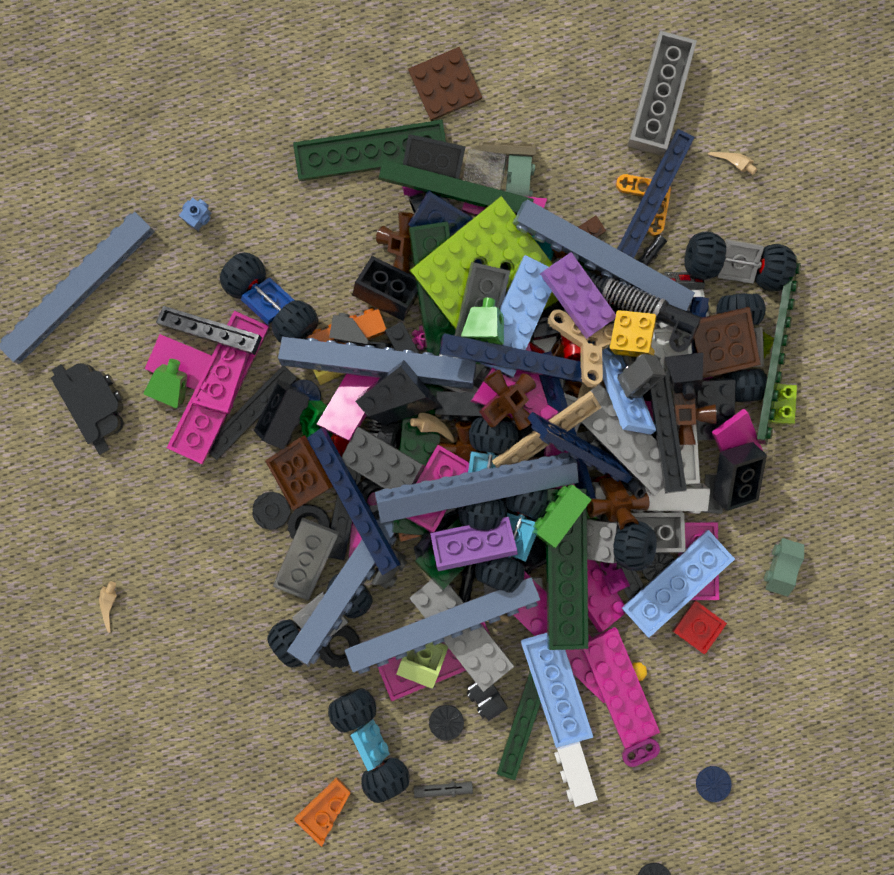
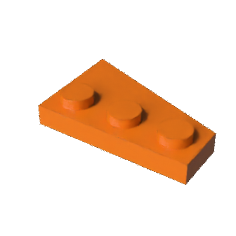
[294,777,350,847]

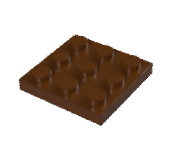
[408,46,482,121]
[694,307,761,378]
[265,435,333,511]

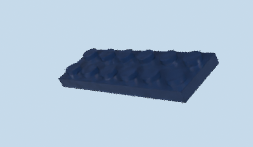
[408,191,508,270]
[528,412,632,484]

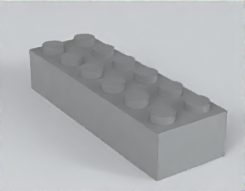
[627,31,697,156]
[580,384,684,496]
[410,580,515,692]

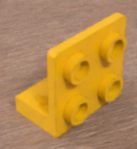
[610,310,656,357]

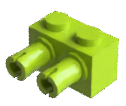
[771,384,797,425]

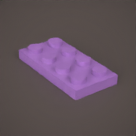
[540,252,616,339]
[430,517,518,571]

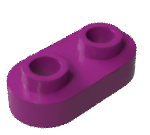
[622,738,660,767]

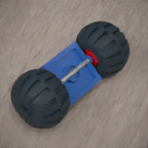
[220,252,318,343]

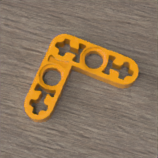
[616,174,671,236]

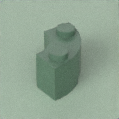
[506,154,535,197]
[764,538,804,597]

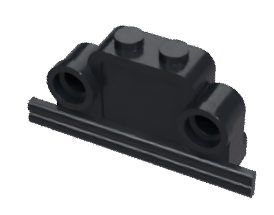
[50,363,124,455]

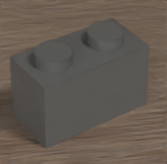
[617,354,666,398]

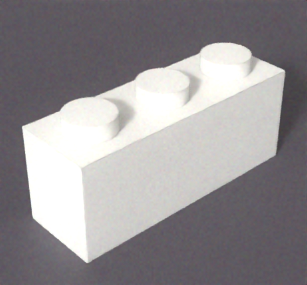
[554,742,598,807]

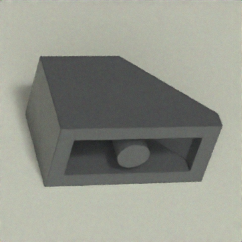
[329,313,370,346]

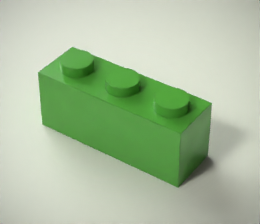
[532,485,592,548]

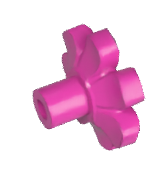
[412,326,426,350]

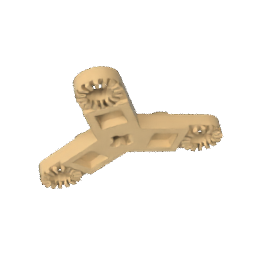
[548,310,614,388]

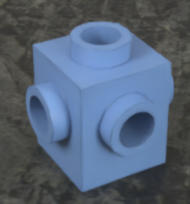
[179,198,212,231]

